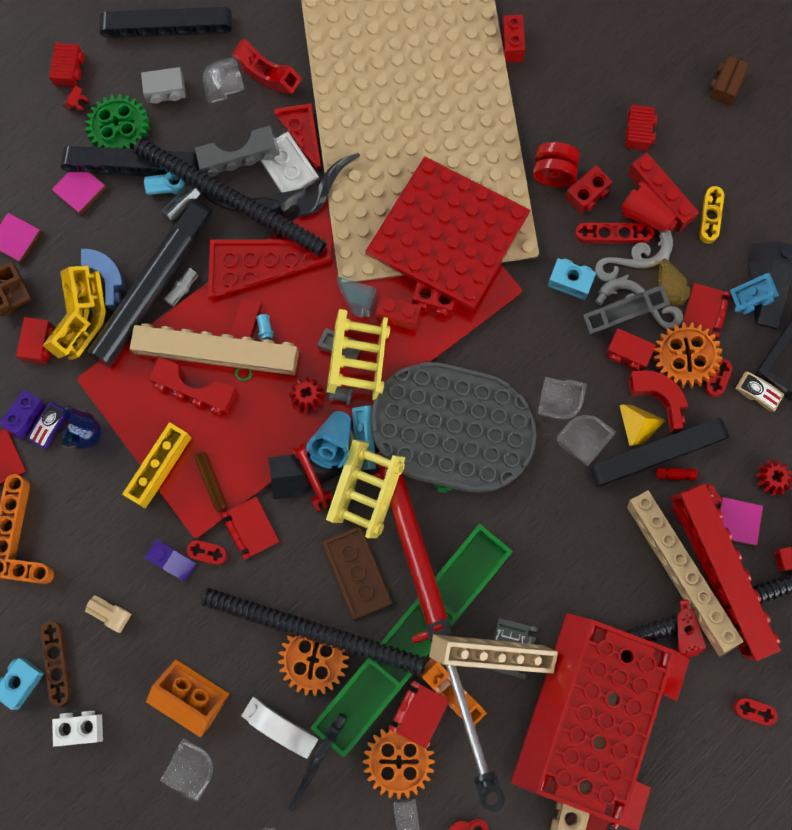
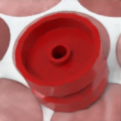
[533,142,580,187]

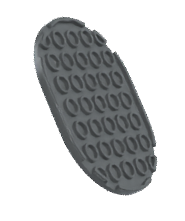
[371,362,537,493]

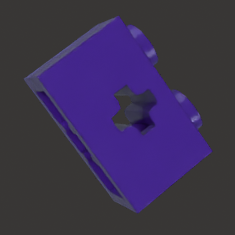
[0,390,46,441]

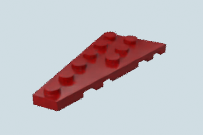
[208,239,332,300]

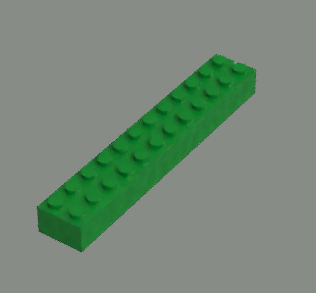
[310,524,513,758]

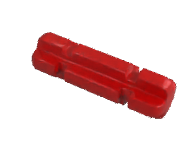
[655,467,698,481]

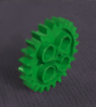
[85,94,150,149]

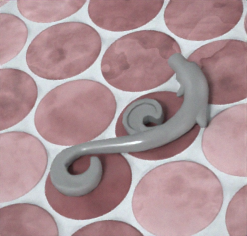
[595,231,673,282]
[595,275,683,330]

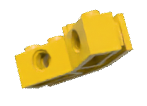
[42,266,106,360]

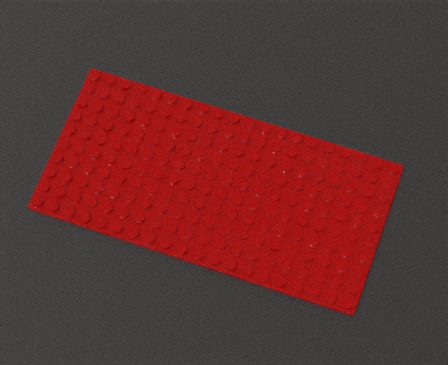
[77,197,522,538]

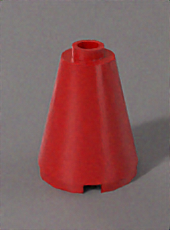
[620,180,678,233]

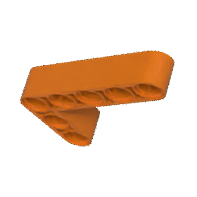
[0,474,54,584]

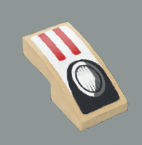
[735,372,785,412]

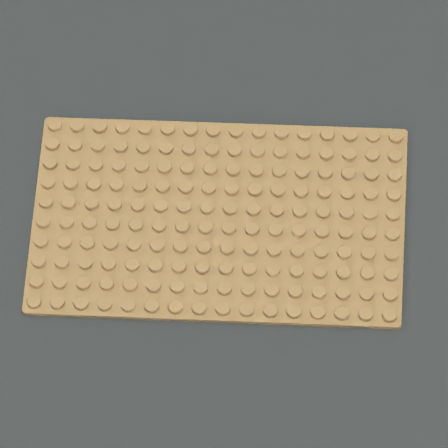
[301,0,539,284]

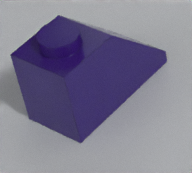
[144,540,196,582]

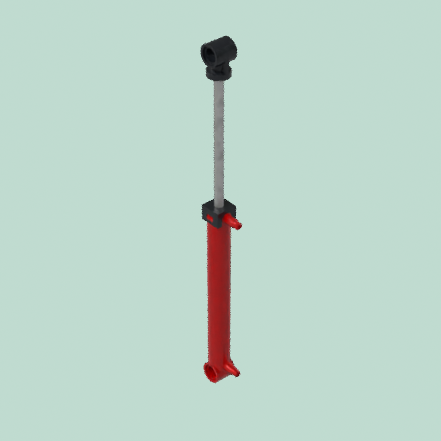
[365,452,505,812]

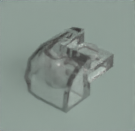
[203,56,245,103]
[537,377,587,420]
[556,415,616,467]
[160,739,213,802]

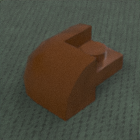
[0,261,33,316]

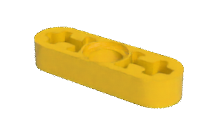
[699,186,724,244]

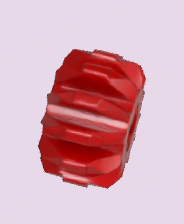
[289,377,325,413]
[756,460,792,496]

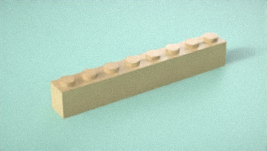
[130,323,299,375]

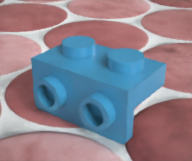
[730,273,779,314]

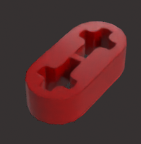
[704,359,732,398]
[187,540,228,565]
[733,698,778,726]

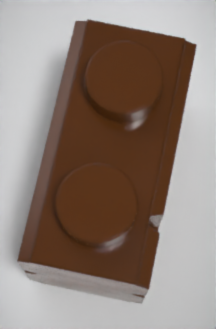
[709,56,749,106]

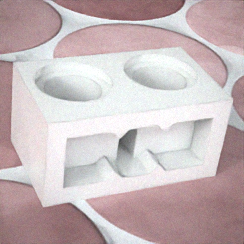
[52,711,103,747]

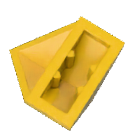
[620,404,666,446]

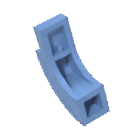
[81,249,126,311]

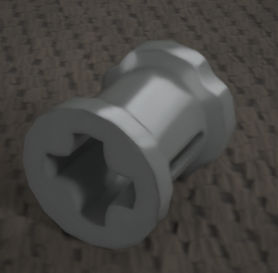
[329,386,354,405]

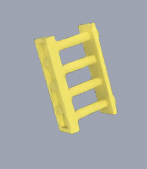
[326,309,390,400]
[326,439,405,538]

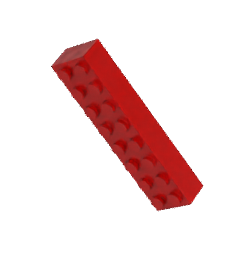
[670,484,781,661]

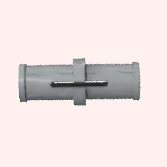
[164,268,199,307]

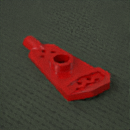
[677,599,706,658]

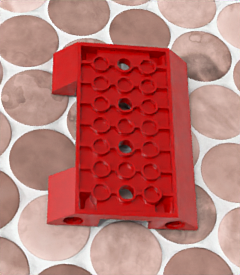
[511,613,690,830]

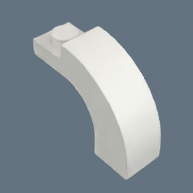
[241,697,318,758]

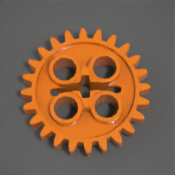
[654,322,722,388]
[278,635,349,696]
[363,724,435,800]

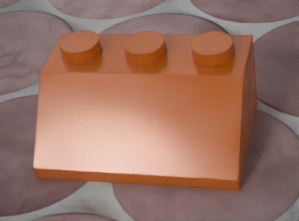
[146,659,229,738]

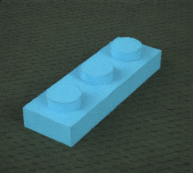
[352,406,376,470]

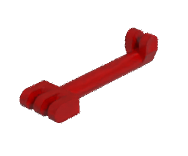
[292,443,333,513]

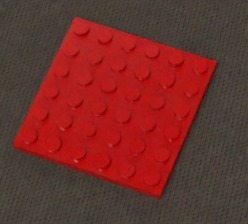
[365,156,531,310]

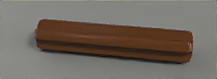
[195,452,226,512]

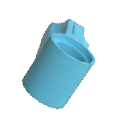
[144,172,186,195]

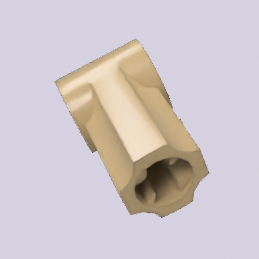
[85,595,132,633]

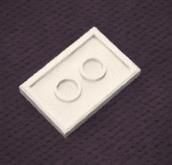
[260,132,319,193]

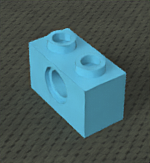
[547,258,596,300]
[0,658,45,710]

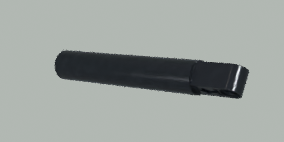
[87,199,212,367]

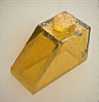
[658,259,690,305]

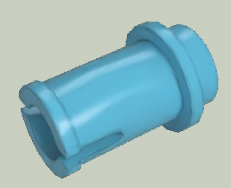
[256,314,274,341]

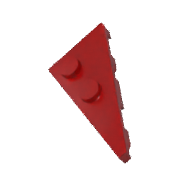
[274,103,321,170]

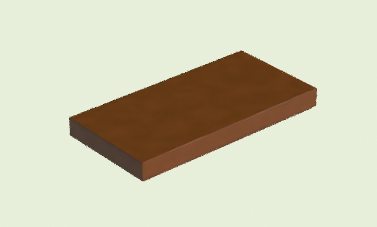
[321,525,393,621]

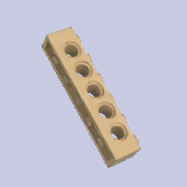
[429,635,558,674]

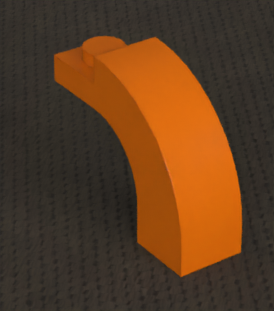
[421,658,487,726]

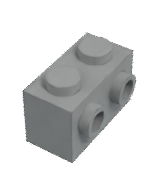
[141,67,186,104]

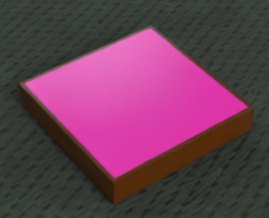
[50,171,107,216]
[0,212,43,265]
[719,496,764,547]

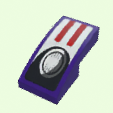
[27,402,69,449]

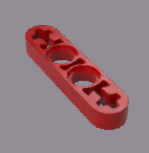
[574,223,654,244]

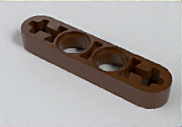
[41,621,71,706]

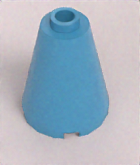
[306,411,351,468]

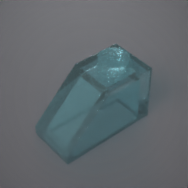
[336,277,377,317]

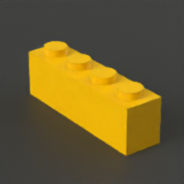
[122,422,191,509]

